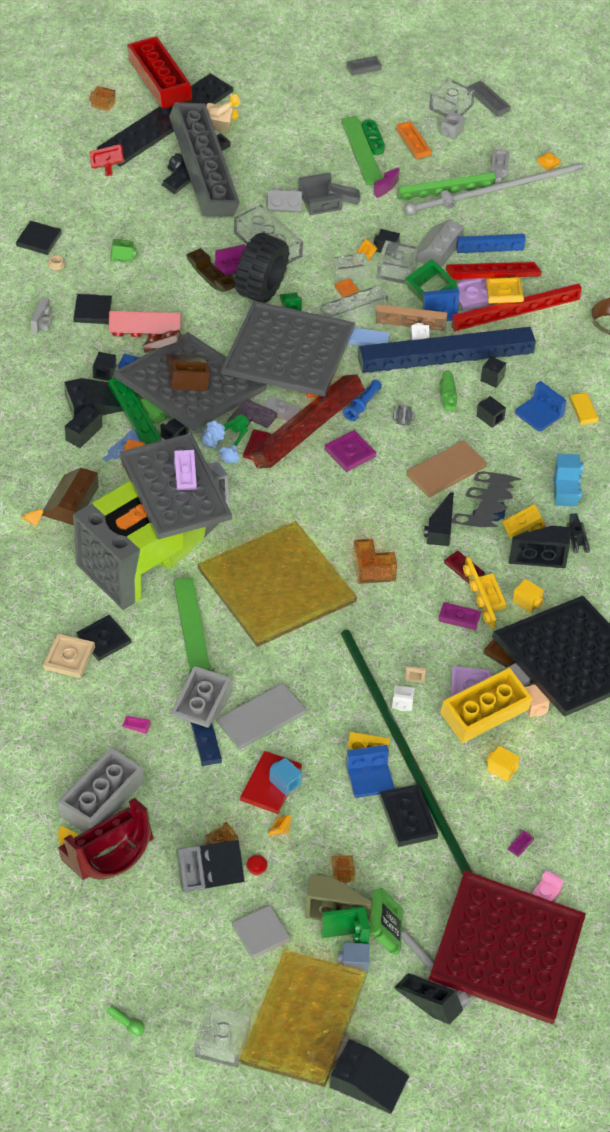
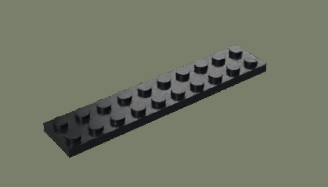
[97,73,234,167]

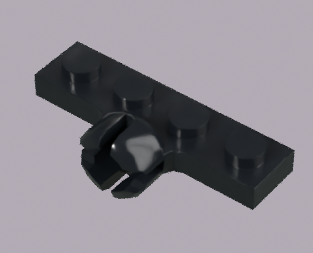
[162,153,191,194]

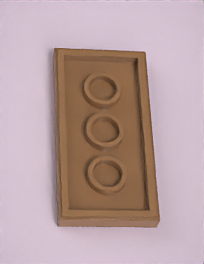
[376,304,447,331]
[406,441,487,498]

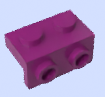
[215,244,246,275]

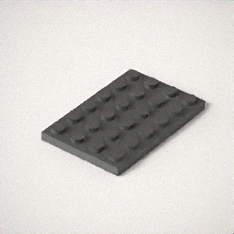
[119,433,232,539]

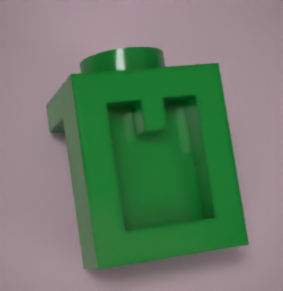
[280,292,302,311]

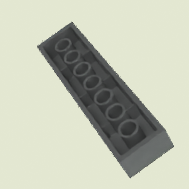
[169,103,240,216]

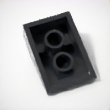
[64,378,123,418]
[509,525,570,569]
[329,1039,409,1114]

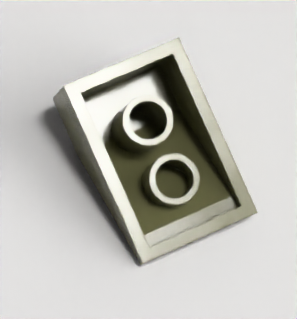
[305,874,372,923]

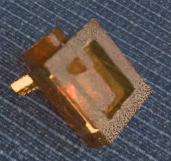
[331,855,355,883]

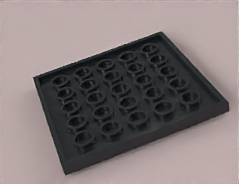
[492,596,610,717]

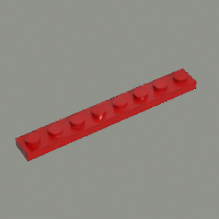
[451,283,582,332]

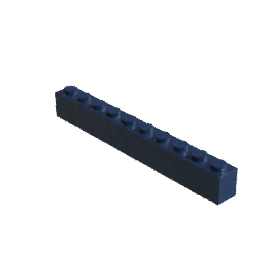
[358,327,536,373]

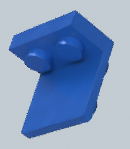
[346,745,395,798]

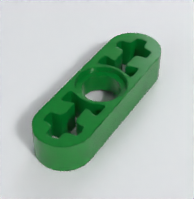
[362,119,385,155]

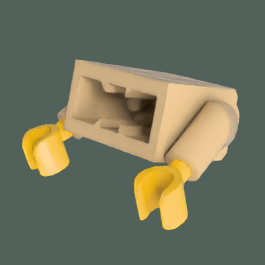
[206,94,240,133]

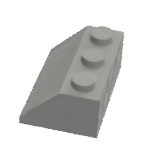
[410,220,464,268]

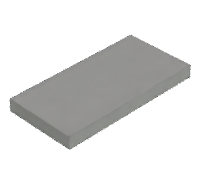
[217,683,306,750]

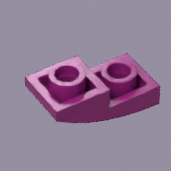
[373,167,400,198]

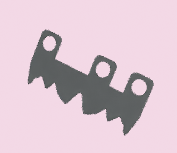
[451,471,522,527]

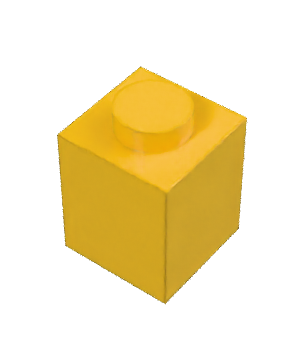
[512,579,544,613]
[486,746,520,782]

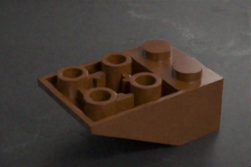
[166,354,210,391]

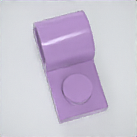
[174,450,197,491]

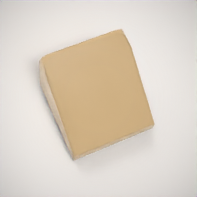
[405,666,426,683]

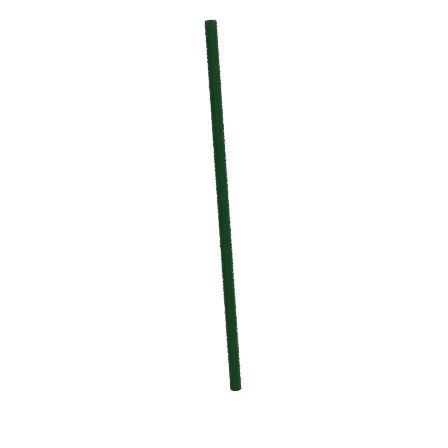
[341,630,473,875]

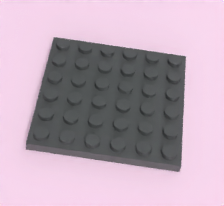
[221,301,355,397]
[114,332,267,431]

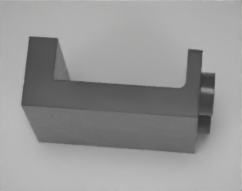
[298,172,343,216]

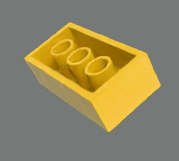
[440,668,532,744]

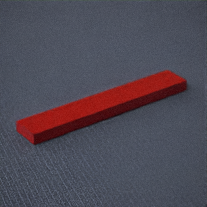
[445,262,542,280]

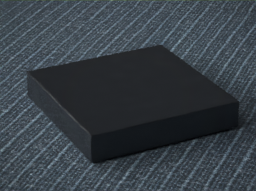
[16,221,62,255]
[74,294,112,324]
[77,615,131,661]

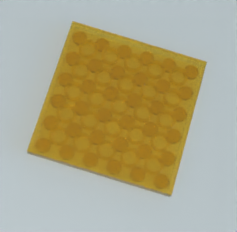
[198,521,357,647]

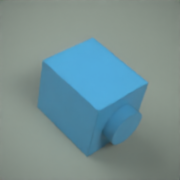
[270,758,302,796]

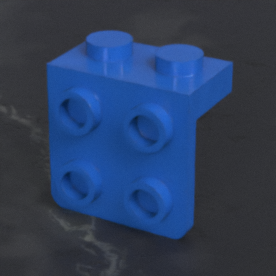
[515,381,567,431]

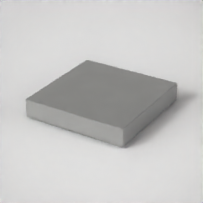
[232,905,290,959]

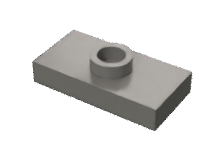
[261,396,302,424]

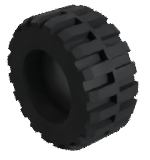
[235,233,290,303]

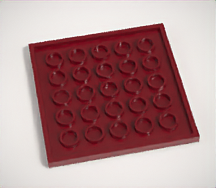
[428,870,586,1025]

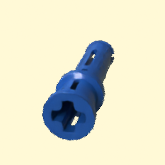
[343,380,382,421]

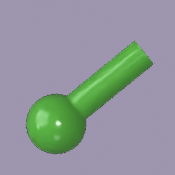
[107,1005,145,1037]

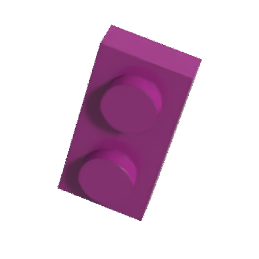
[439,602,481,630]

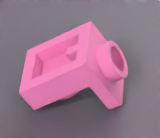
[532,870,563,902]

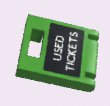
[370,888,403,955]

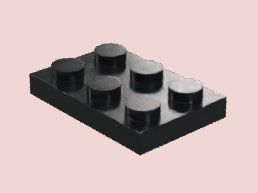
[379,784,438,847]

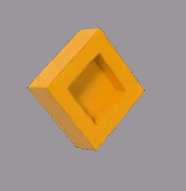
[537,152,561,171]

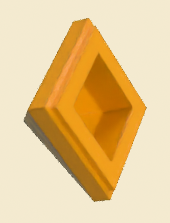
[357,238,377,262]
[21,509,43,526]
[268,814,292,835]

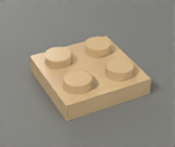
[43,633,95,679]

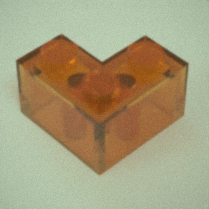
[353,539,397,584]

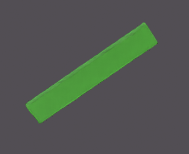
[342,116,382,186]
[174,578,210,673]

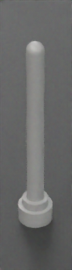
[401,930,472,1009]

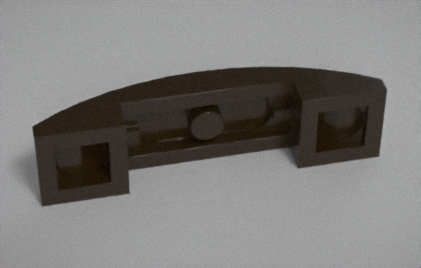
[187,248,236,292]

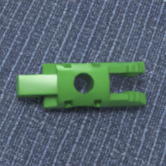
[439,370,457,411]

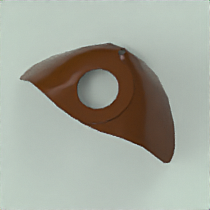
[592,298,610,334]

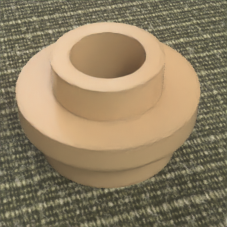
[48,255,65,270]

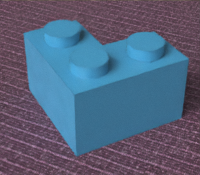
[553,454,583,506]

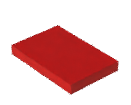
[240,750,302,814]

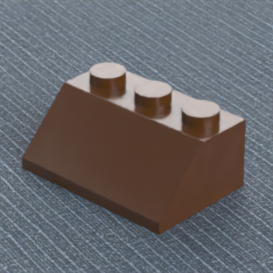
[42,467,99,525]

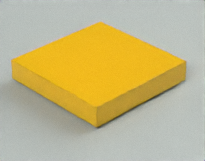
[486,277,524,303]

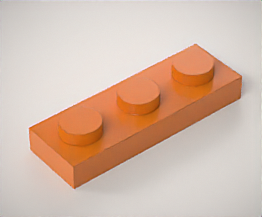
[396,121,432,159]

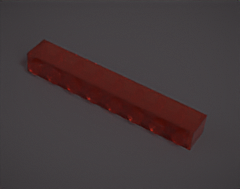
[249,374,365,469]

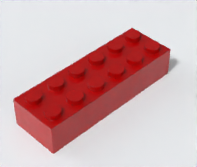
[127,36,192,108]

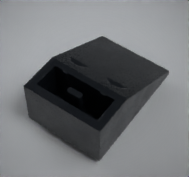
[176,840,245,892]

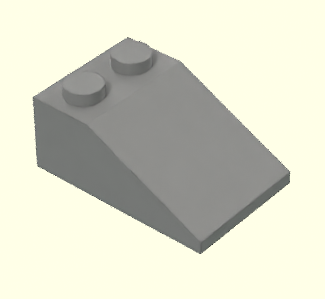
[171,666,232,728]

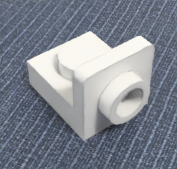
[409,323,430,340]
[392,685,415,711]

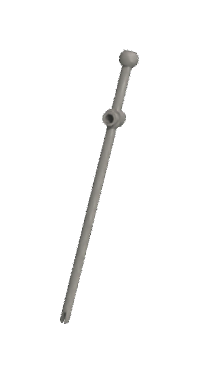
[404,163,583,216]

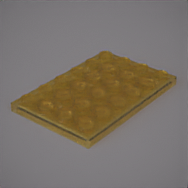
[240,950,367,1087]

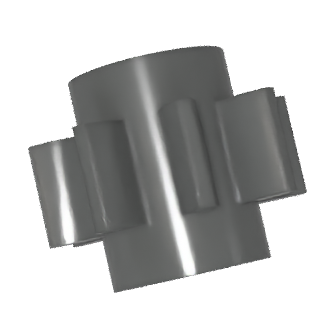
[393,405,415,425]

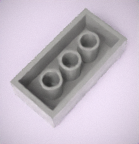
[58,748,144,832]

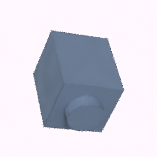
[338,943,370,973]

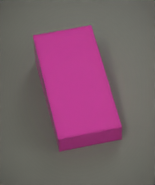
[122,716,151,734]

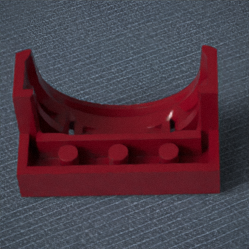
[58,798,154,880]

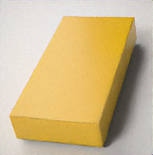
[569,392,598,425]

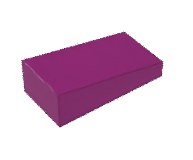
[508,831,534,857]

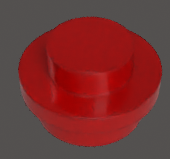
[246,855,268,875]

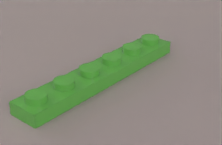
[396,173,496,200]

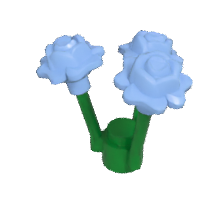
[201,414,249,464]

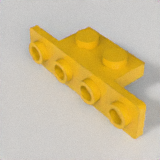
[463,557,507,629]

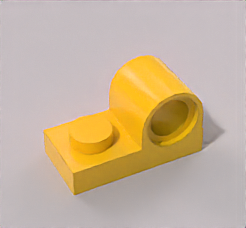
[502,504,546,539]
[348,732,390,750]

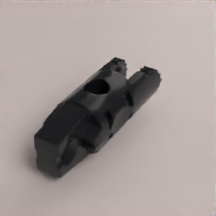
[567,513,590,554]

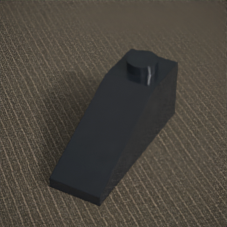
[424,492,454,546]
[395,973,463,1025]

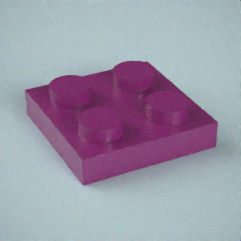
[324,430,376,472]

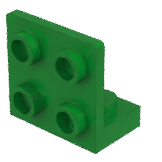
[321,907,370,944]

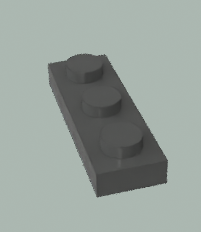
[468,81,511,117]

